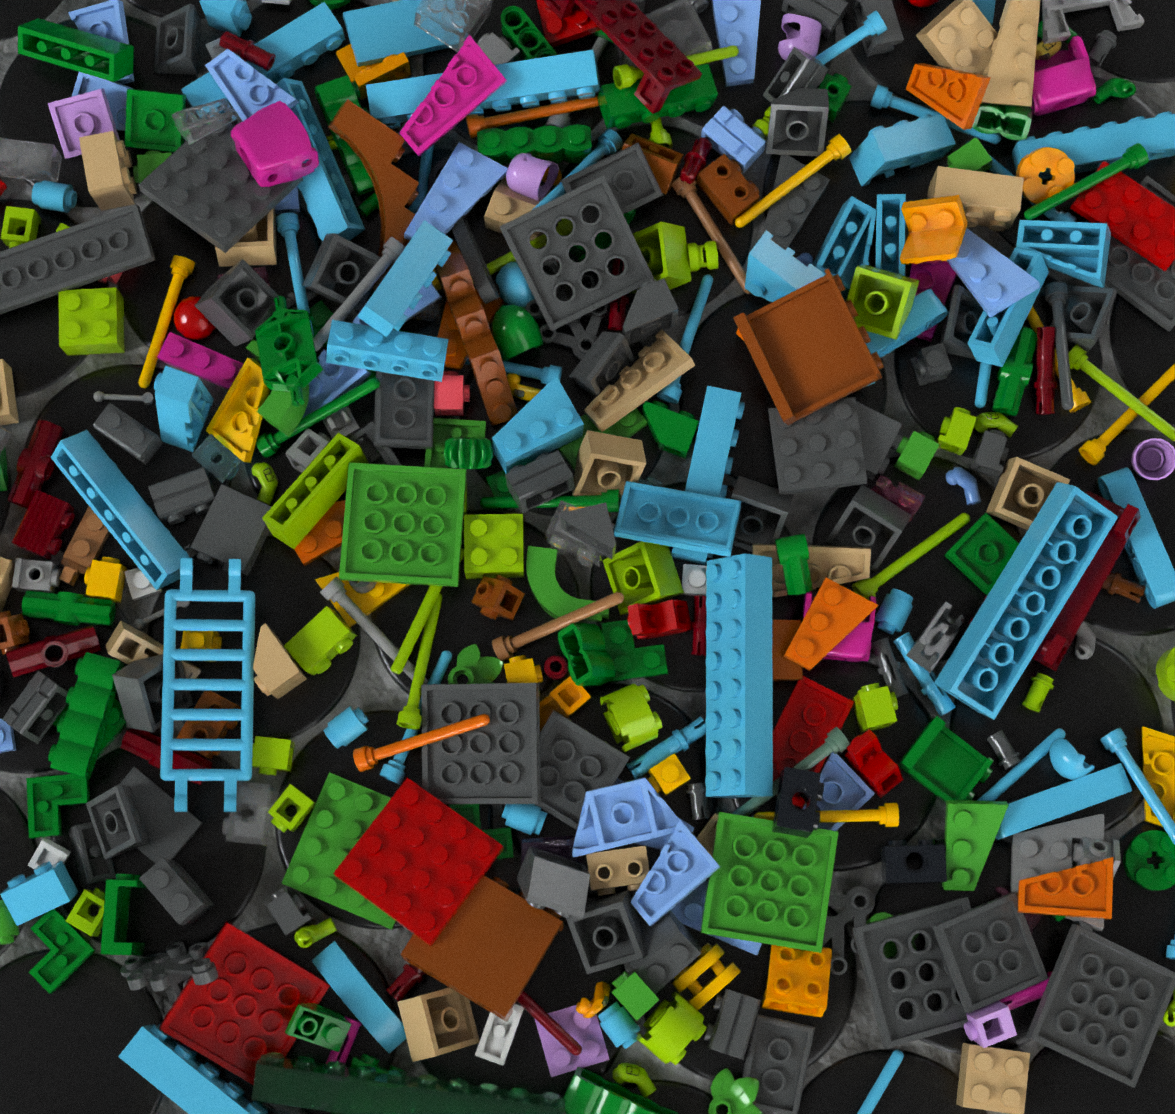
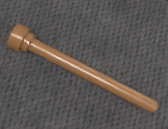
[672,177,751,294]
[492,592,624,661]

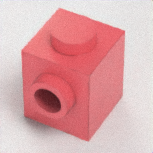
[434,371,470,416]

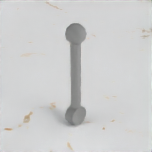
[93,391,154,405]
[133,601,190,630]

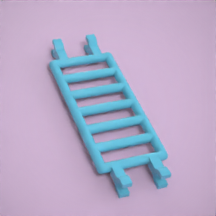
[160,558,255,812]

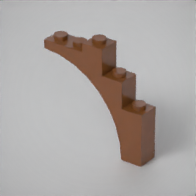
[328,99,419,293]
[435,241,518,426]

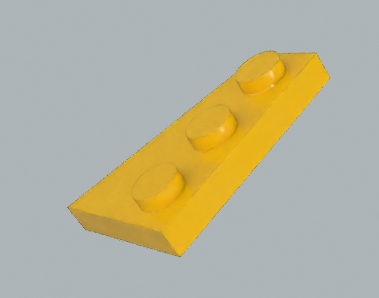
[205,357,270,463]
[315,572,411,627]
[1141,726,1175,827]

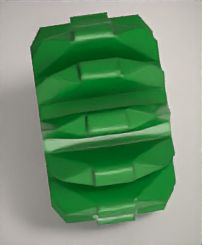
[444,437,493,469]

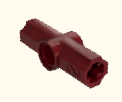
[8,420,64,509]
[6,625,101,678]
[120,728,213,786]

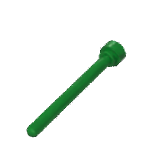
[1024,143,1149,220]
[256,378,380,458]
[480,489,620,512]

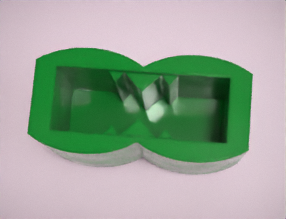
[972,103,1032,140]
[558,623,615,686]

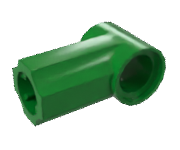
[775,534,813,595]

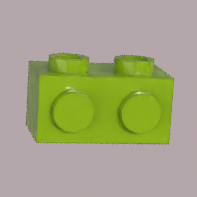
[283,606,357,676]
[851,683,898,734]

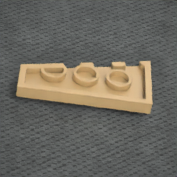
[981,0,1040,107]
[584,329,695,432]
[752,543,871,598]

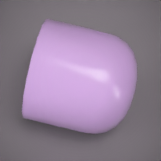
[778,13,822,60]
[506,153,559,202]
[1131,438,1175,480]

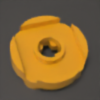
[1016,147,1075,204]

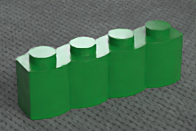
[315,75,374,196]
[477,124,592,165]
[48,652,125,779]
[560,1067,679,1114]

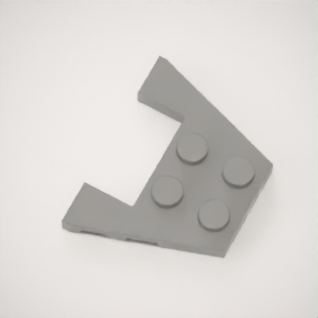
[1042,0,1145,44]
[1011,814,1104,931]

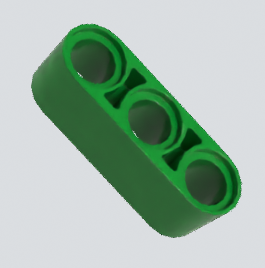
[501,6,557,60]

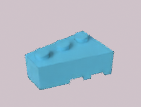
[849,114,956,187]
[813,196,876,300]
[745,230,825,302]

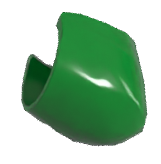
[491,304,543,361]

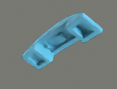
[312,941,406,1054]

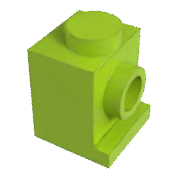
[0,206,41,249]
[935,407,977,456]
[268,784,316,833]
[66,887,105,937]

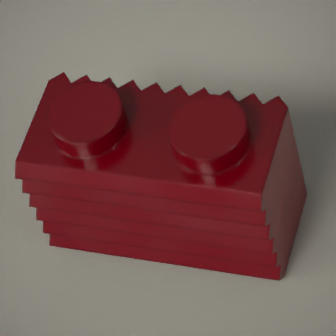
[12,490,75,560]

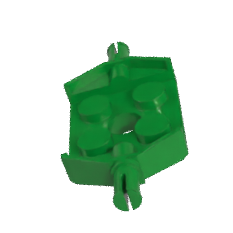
[255,296,323,407]

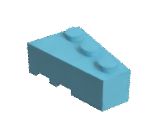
[1016,220,1111,288]
[154,366,214,452]
[492,376,584,474]

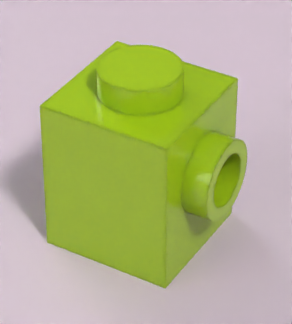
[252,736,295,776]

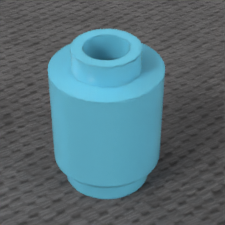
[32,180,77,213]
[875,589,913,635]
[323,706,369,749]
[501,804,548,835]
[598,1001,641,1049]

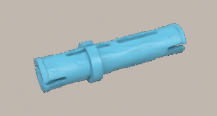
[893,632,956,717]
[626,716,706,779]

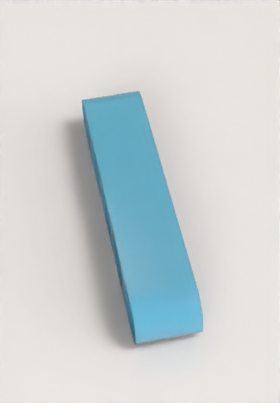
[867,289,949,358]
[1098,467,1175,609]
[996,763,1133,840]

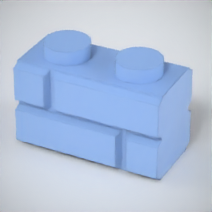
[701,106,767,173]

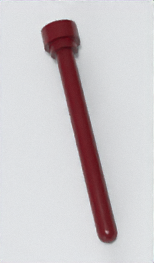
[517,991,582,1056]

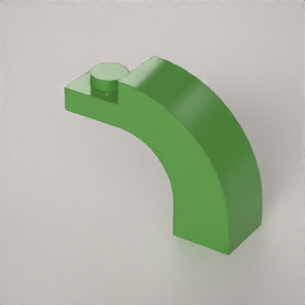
[246,339,309,437]
[526,546,609,623]

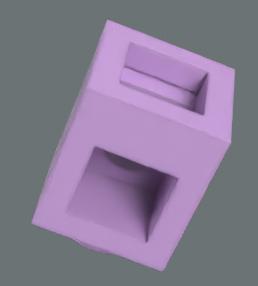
[964,1000,1017,1048]

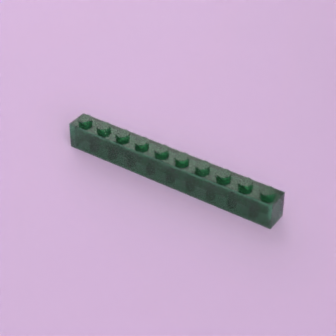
[252,1052,566,1114]

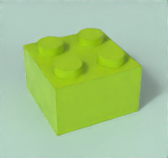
[58,287,125,356]
[464,514,525,579]

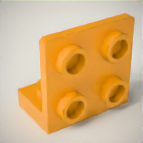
[336,44,411,100]
[900,195,968,264]
[762,945,832,1017]

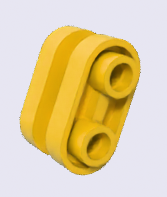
[672,943,741,1010]

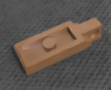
[59,506,110,586]

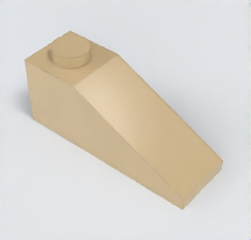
[105,621,201,679]

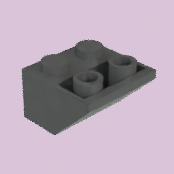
[516,846,590,918]

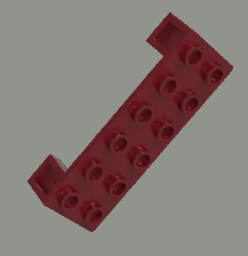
[544,0,702,114]
[1032,491,1141,671]

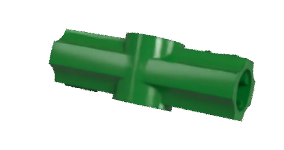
[992,327,1037,416]
[22,591,116,627]

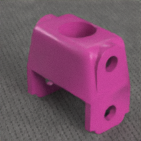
[1030,35,1096,116]
[231,101,319,187]
[801,591,876,662]

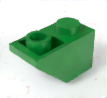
[642,401,699,459]
[285,1003,352,1052]

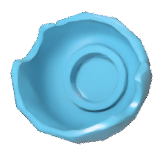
[496,262,535,308]
[1049,738,1095,780]

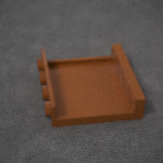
[733,269,884,425]
[401,875,564,1022]

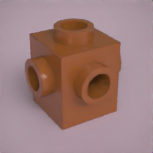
[472,575,525,620]
[0,610,30,655]

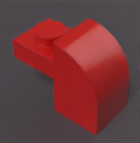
[627,599,692,639]
[845,729,903,798]

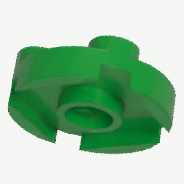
[1123,830,1175,891]

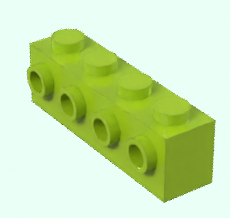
[262,432,369,549]

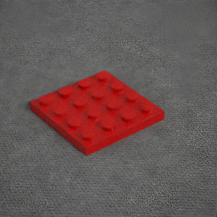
[333,778,504,946]
[159,922,330,1091]

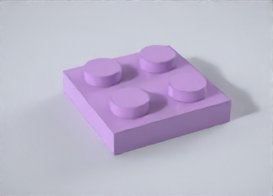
[48,88,120,159]
[535,1000,610,1077]

